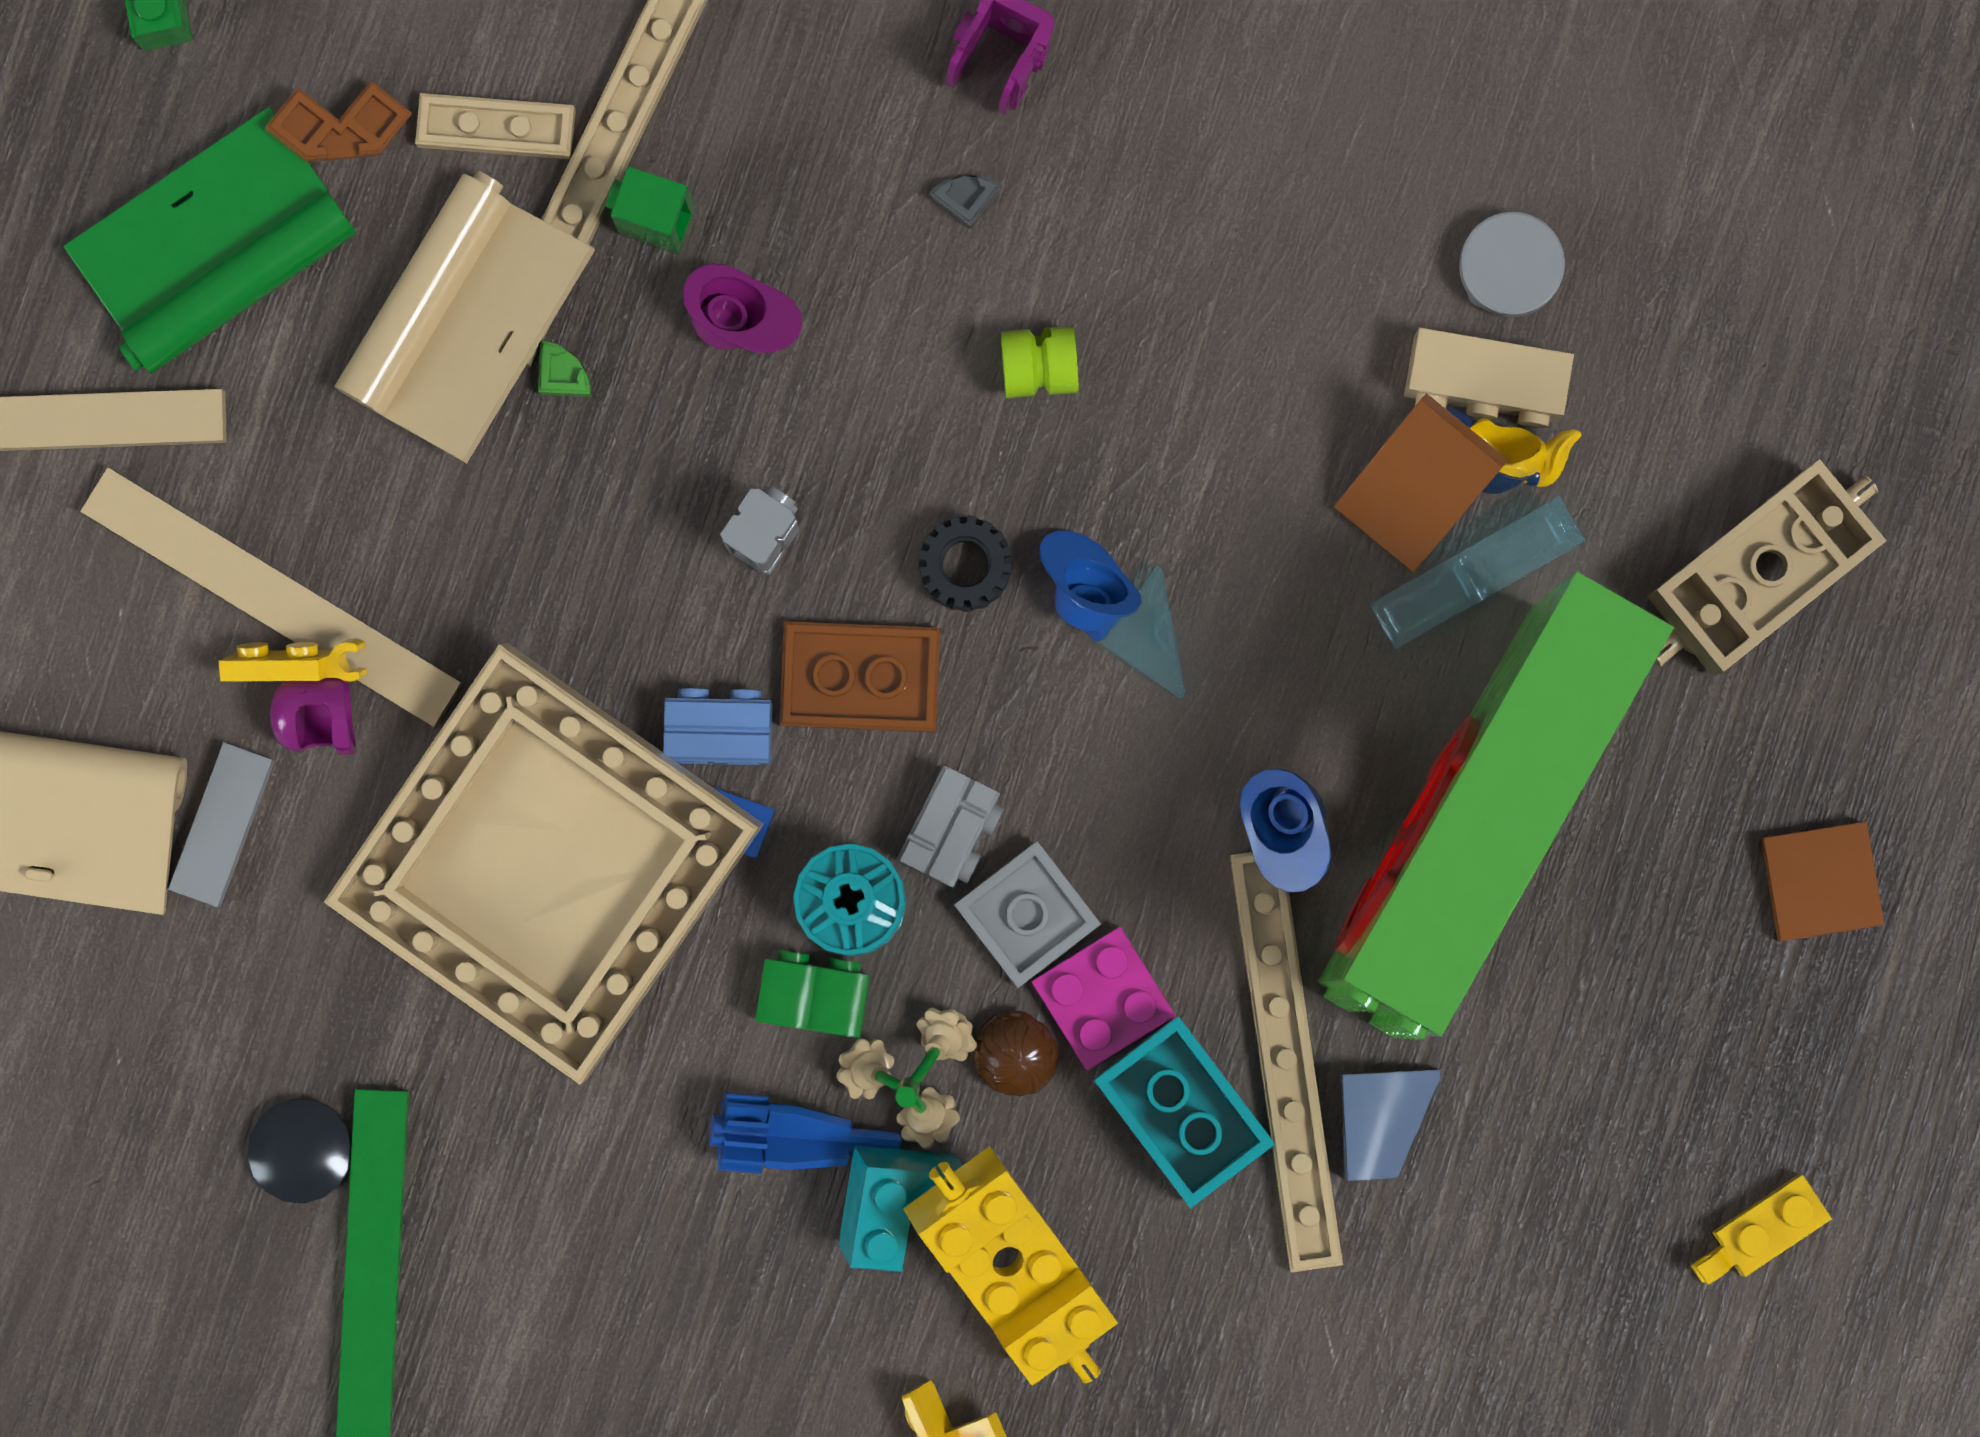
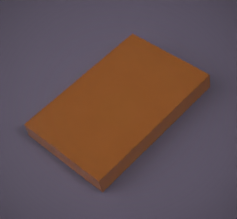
[1334,393,1508,572]
[780,621,940,733]

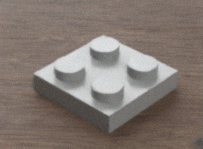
[954,841,1101,988]

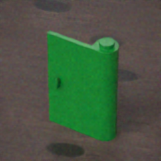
[63,107,357,374]

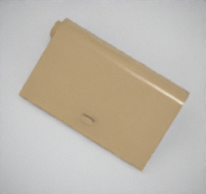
[334,170,595,464]
[0,731,187,915]

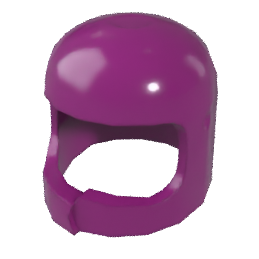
[270,678,356,755]

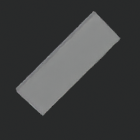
[168,742,275,908]

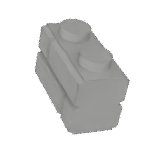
[720,485,800,575]
[897,766,1005,889]

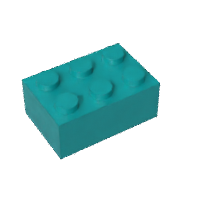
[1092,1016,1275,1209]

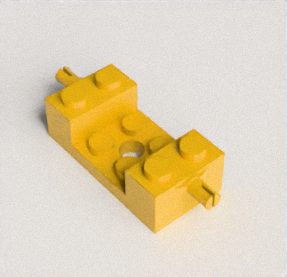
[903,1146,1118,1386]

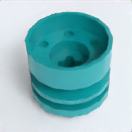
[793,843,907,956]

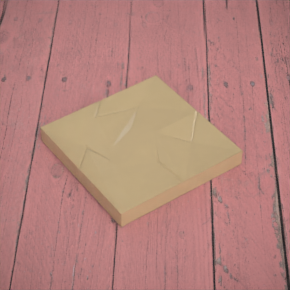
[324,643,764,1085]

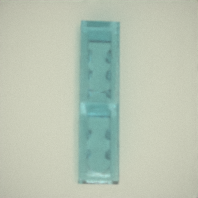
[1370,496,1586,650]

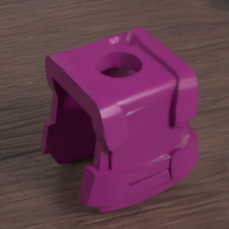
[946,0,1055,115]

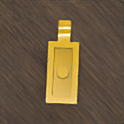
[219,638,367,682]
[1690,1174,1832,1285]

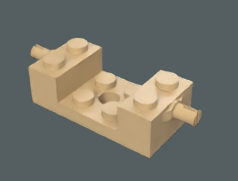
[1647,459,1887,677]

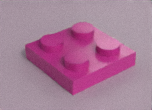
[1031,926,1176,1071]

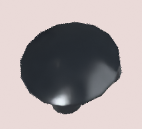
[247,1098,352,1204]

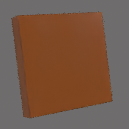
[1760,822,1885,942]

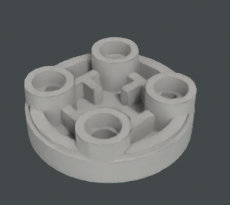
[1459,212,1565,317]

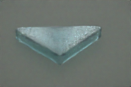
[1102,565,1186,700]

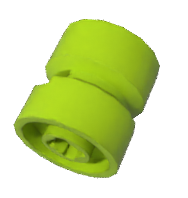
[1001,326,1079,399]

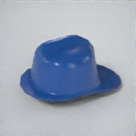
[1039,531,1142,641]
[1239,768,1331,892]

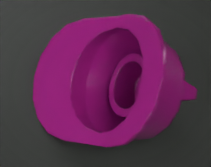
[683,264,803,353]

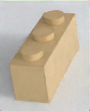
[1404,328,1574,428]

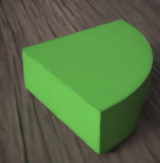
[538,341,592,397]

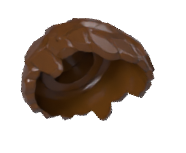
[973,1011,1059,1097]

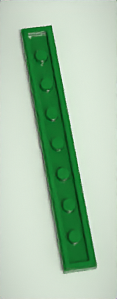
[336,1089,410,1437]

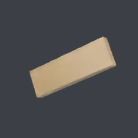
[415,93,576,160]

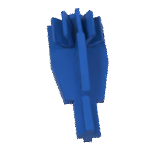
[709,1092,902,1174]

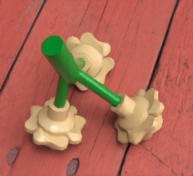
[836,1008,977,1150]

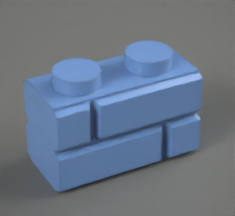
[663,688,773,766]

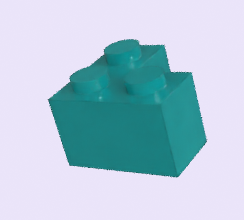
[838,1146,963,1272]

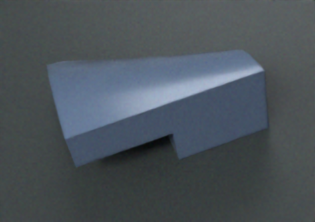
[1341,1069,1440,1181]

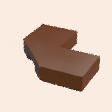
[265,81,412,163]

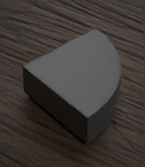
[929,175,1002,228]

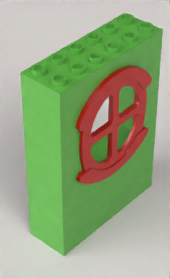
[1317,572,1675,1040]

